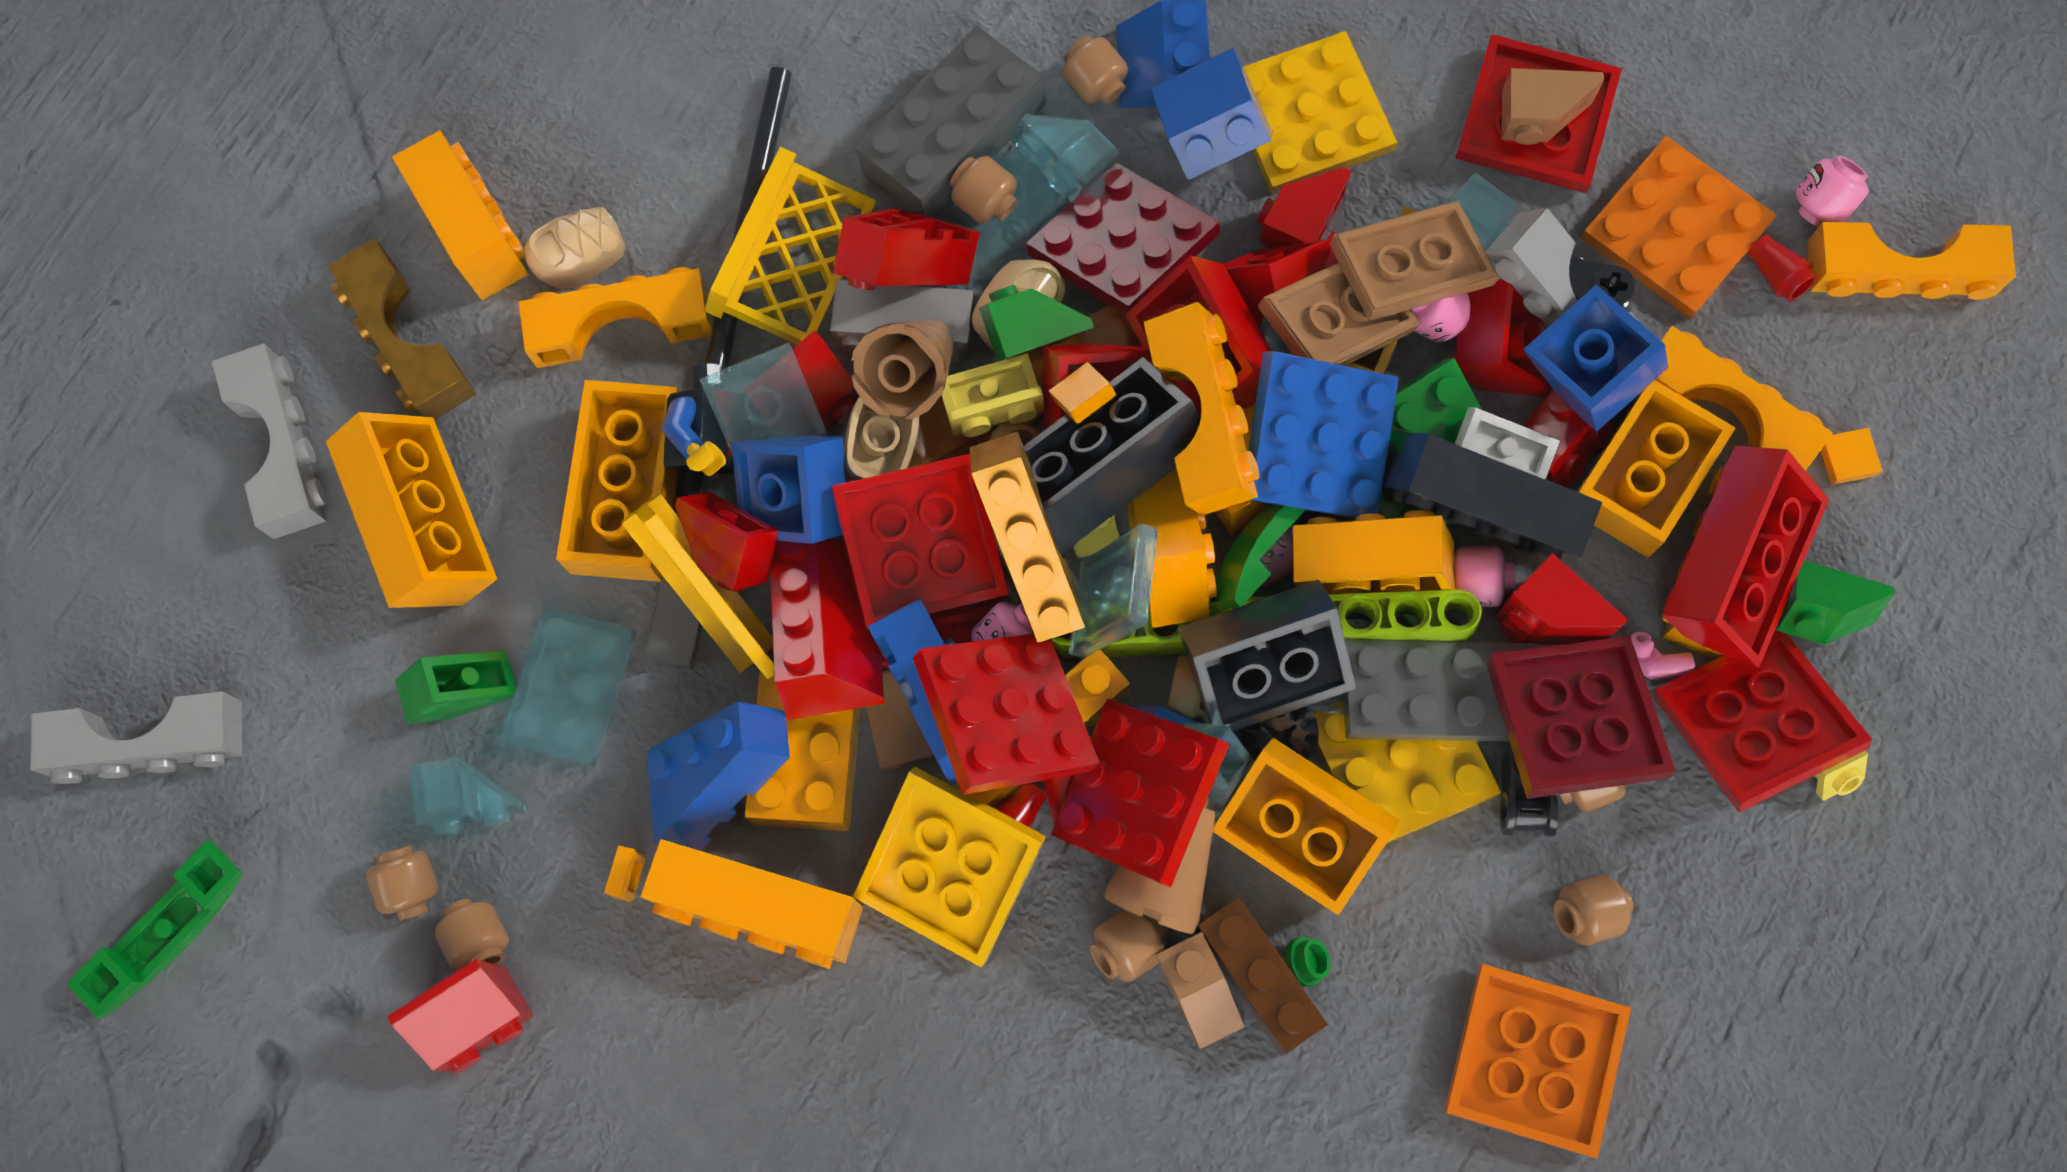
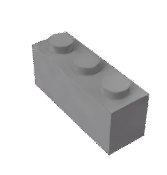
[830,280,976,362]

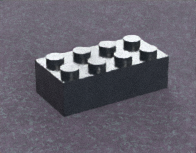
[1023,357,1201,554]
[1382,431,1602,560]

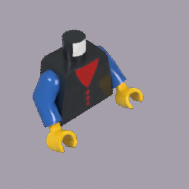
[662,364,760,476]

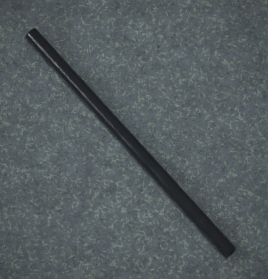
[673,67,792,517]

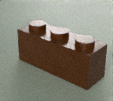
[1195,897,1328,1056]

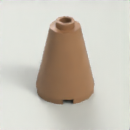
[852,318,954,419]
[1104,798,1216,934]

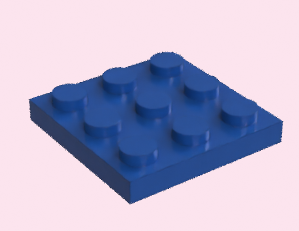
[1248,351,1399,519]

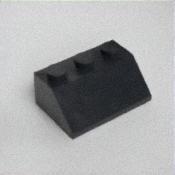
[1179,580,1356,737]

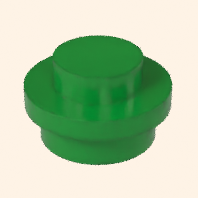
[1285,936,1330,987]

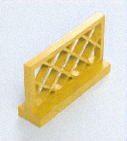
[704,146,876,345]
[621,493,774,679]

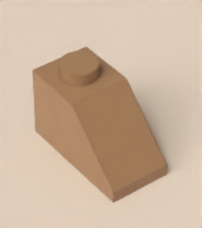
[1502,68,1604,145]
[1156,932,1244,1050]

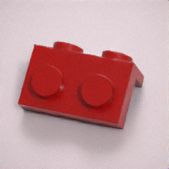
[1523,389,1614,488]

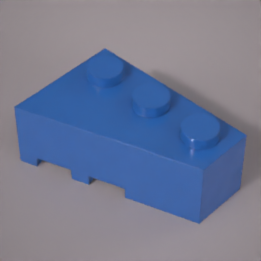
[868,599,957,785]
[647,702,790,850]

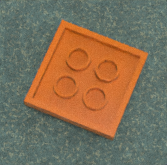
[1581,136,1777,319]
[1443,964,1631,1159]

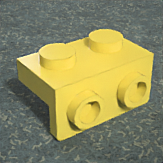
[942,353,1044,437]

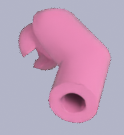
[1630,632,1695,680]

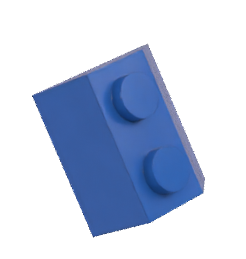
[1116,0,1210,109]
[1151,47,1272,180]
[1524,285,1669,432]
[732,436,846,544]

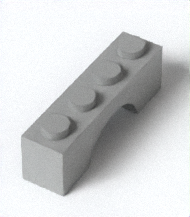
[1485,208,1638,327]
[211,343,327,540]
[30,691,243,784]

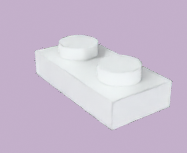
[1455,407,1560,479]

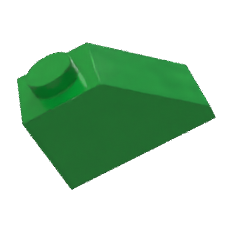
[979,285,1094,362]
[1777,560,1895,645]
[395,650,518,724]

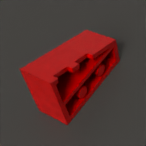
[833,208,980,291]

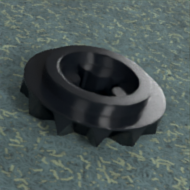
[1241,706,1319,761]

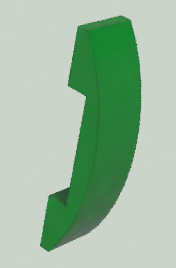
[1211,504,1314,610]
[66,839,243,1019]

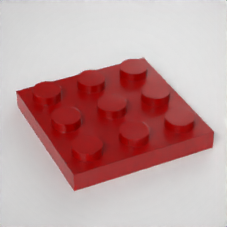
[1455,34,1622,194]
[831,454,1008,629]
[1654,630,1872,812]
[913,633,1099,795]
[1051,698,1230,887]

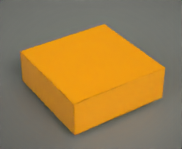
[1049,362,1116,424]
[1820,427,1883,485]
[604,845,646,902]

